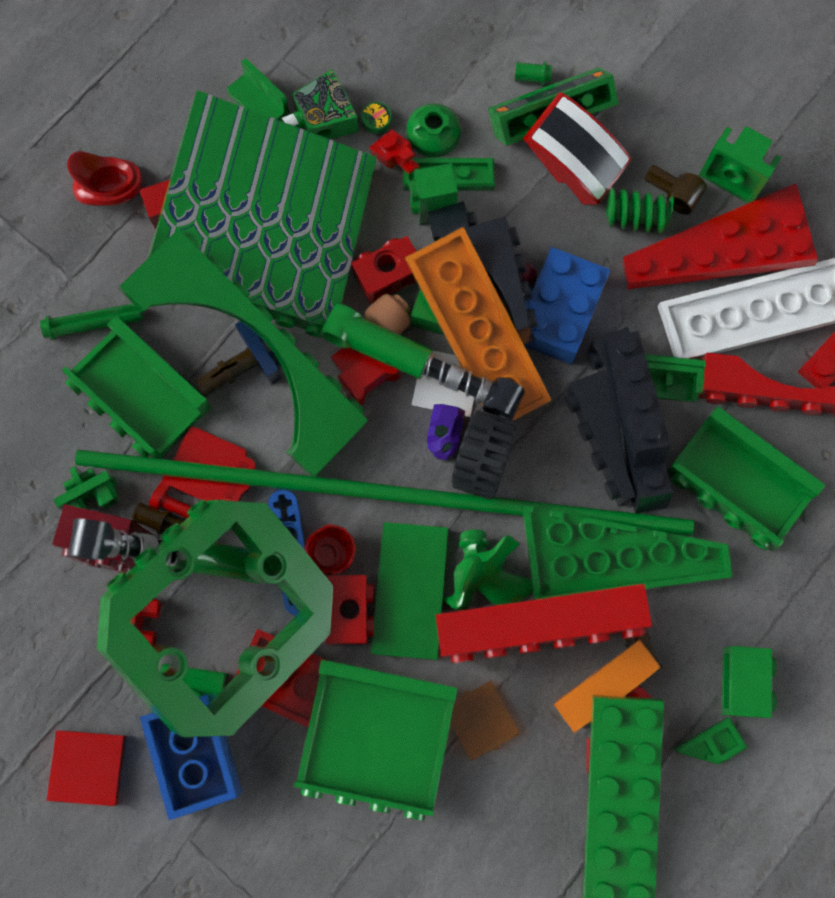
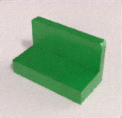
[226,58,290,121]

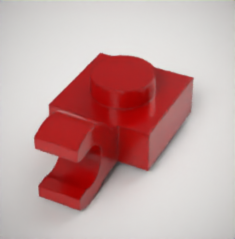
[369,129,419,174]

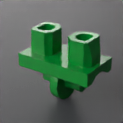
[53,466,119,510]

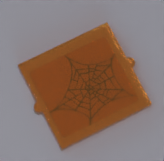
[450,680,519,761]

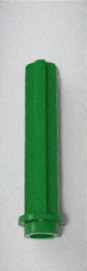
[40,303,144,341]

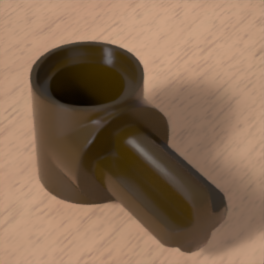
[644,165,707,215]

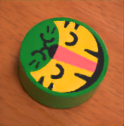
[361,102,391,134]

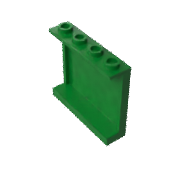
[294,660,458,821]

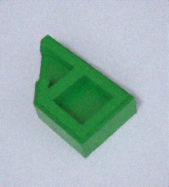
[674,717,748,765]

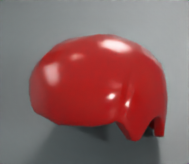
[304,524,356,576]

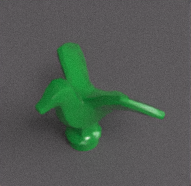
[443,529,533,611]

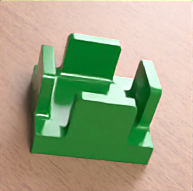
[698,126,782,203]

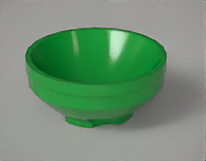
[406,103,461,157]

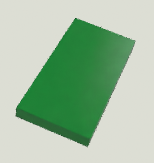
[371,522,448,660]

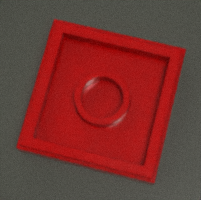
[46,730,126,806]

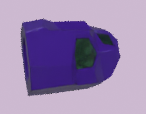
[427,404,465,461]

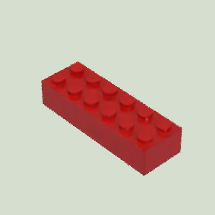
[435,584,652,664]

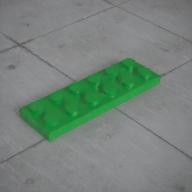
[583,695,664,898]

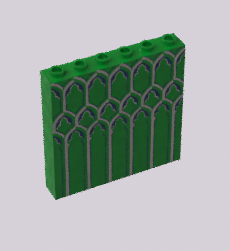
[148,90,377,338]

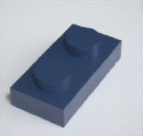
[234,321,282,385]

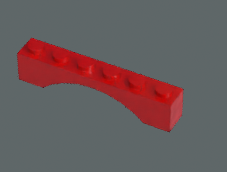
[698,352,835,417]

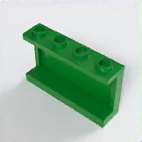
[61,316,212,459]
[667,406,826,551]

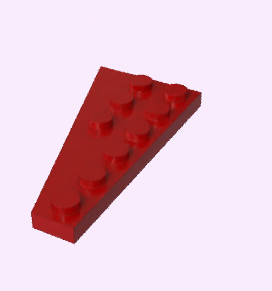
[622,183,818,290]

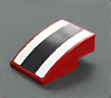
[523,92,632,205]

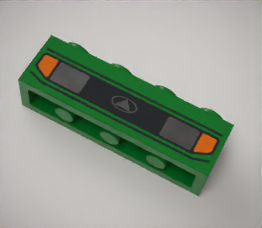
[488,67,618,146]

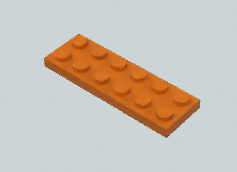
[405,227,552,421]

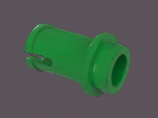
[515,61,552,86]

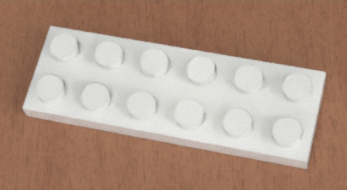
[657,258,835,359]

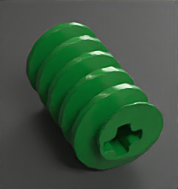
[605,188,674,235]

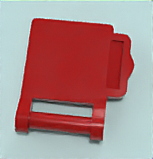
[149,427,256,518]

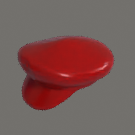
[67,151,143,206]

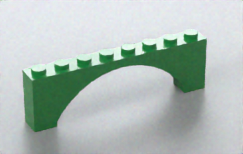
[118,228,368,477]

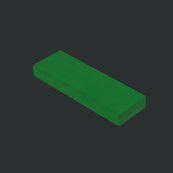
[403,158,495,191]

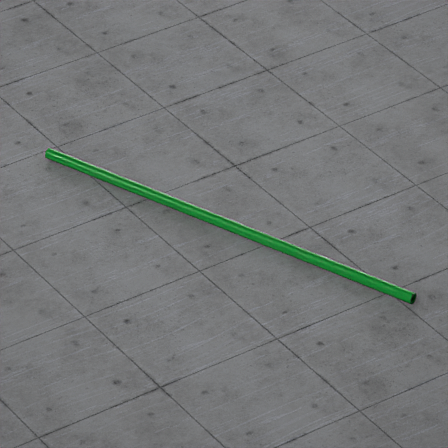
[75,449,694,536]

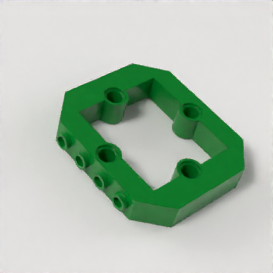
[97,499,333,737]

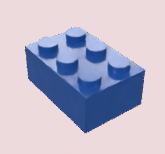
[516,247,610,365]
[140,693,243,820]

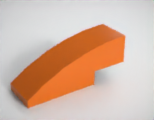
[554,639,661,733]

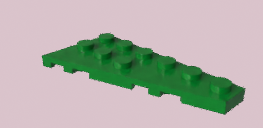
[521,505,733,600]

